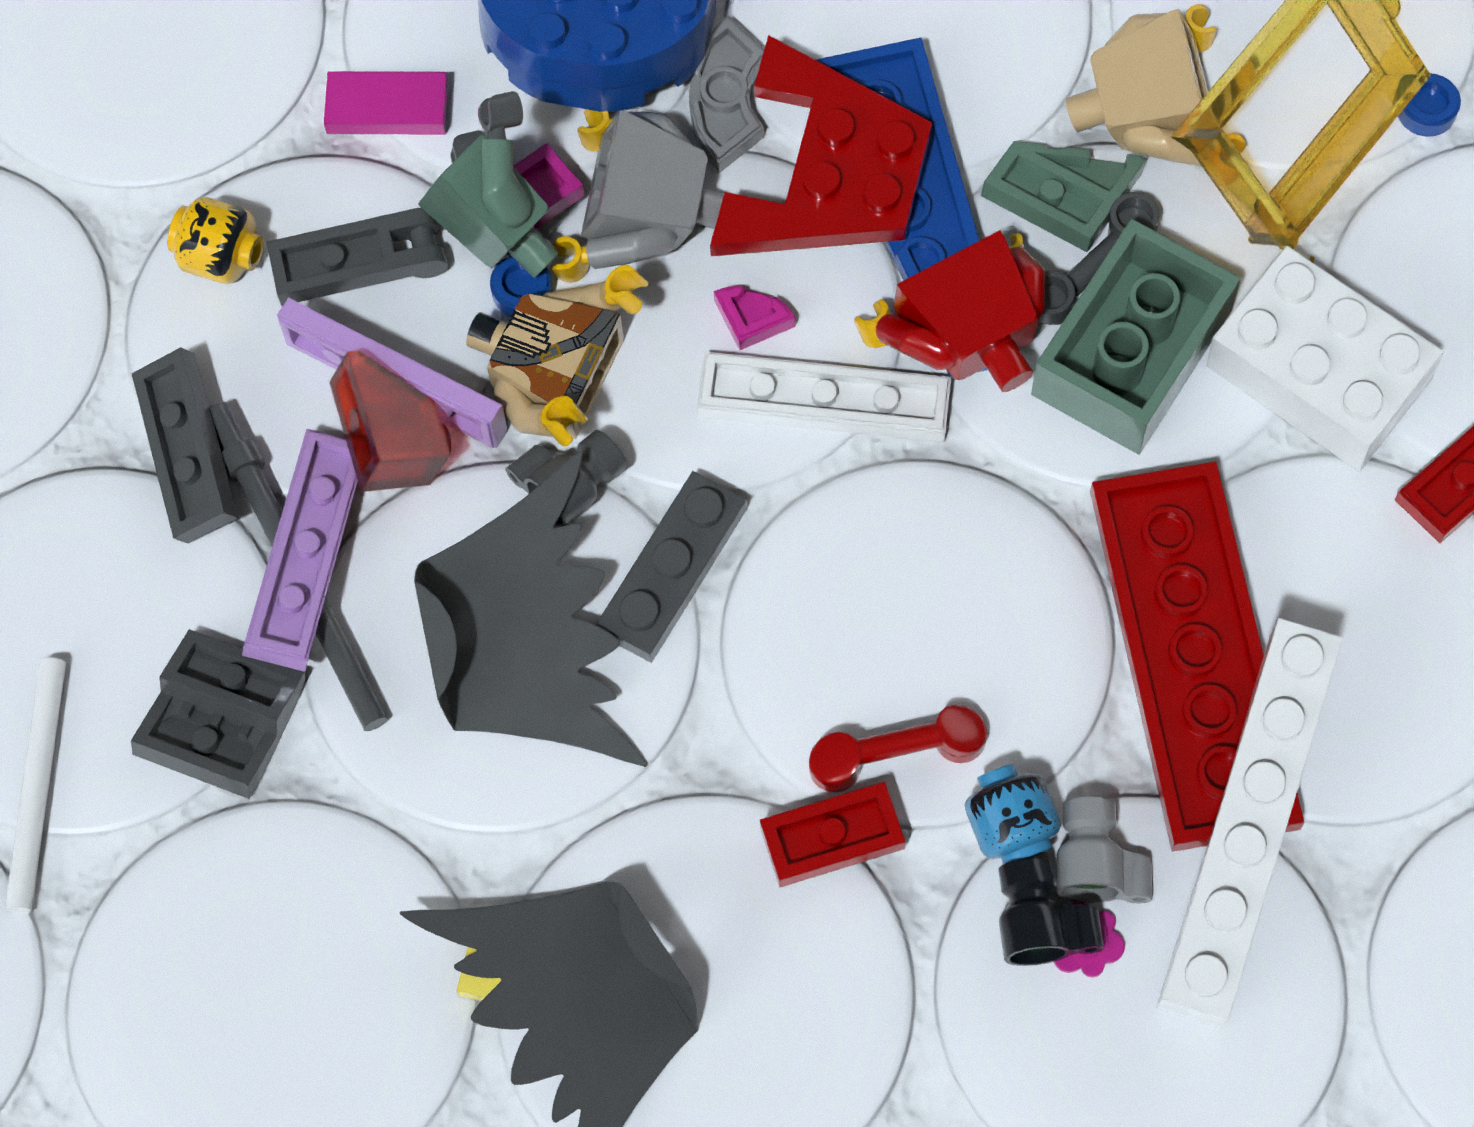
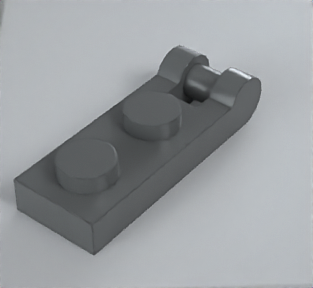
[266,208,448,306]

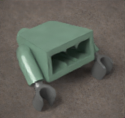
[418,91,560,278]

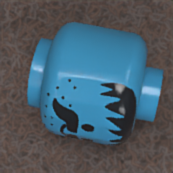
[965,764,1061,864]

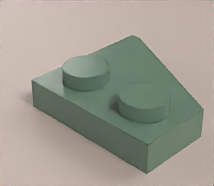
[981,141,1146,252]

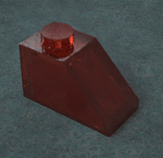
[329,350,451,492]

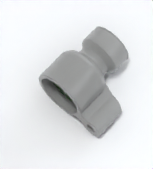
[1057,796,1152,904]

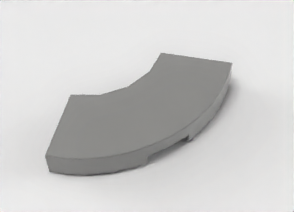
[689,15,764,173]

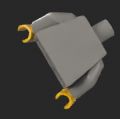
[552,109,724,283]

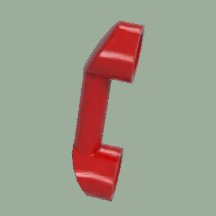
[809,704,987,792]

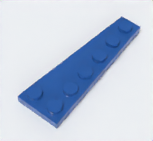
[815,37,987,378]

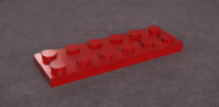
[1090,462,1305,852]

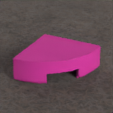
[713,286,795,350]

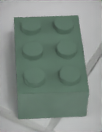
[1031,218,1241,455]

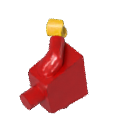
[854,230,1045,392]

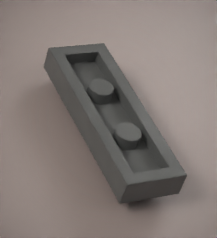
[131,347,238,544]
[596,471,748,663]

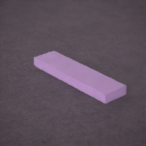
[277,298,508,448]
[242,429,367,672]

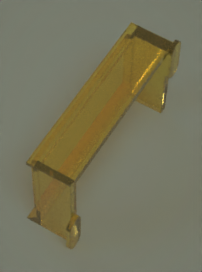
[1171,0,1431,250]

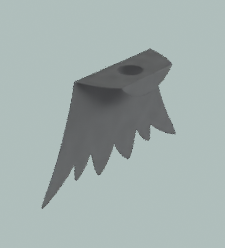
[414,450,647,767]
[400,880,698,1127]

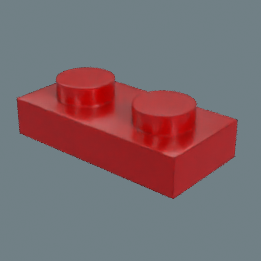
[759,782,906,887]

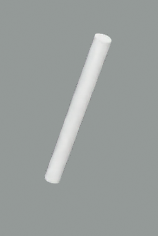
[5,657,66,913]

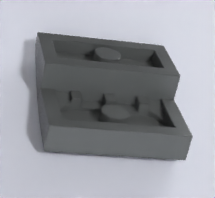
[131,629,305,799]

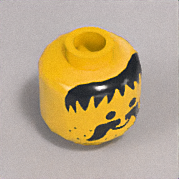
[167,196,264,284]

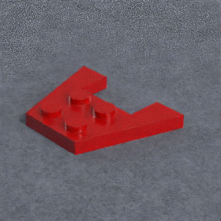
[710,35,932,257]

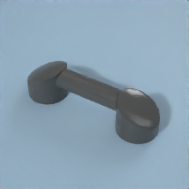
[1038,192,1159,325]

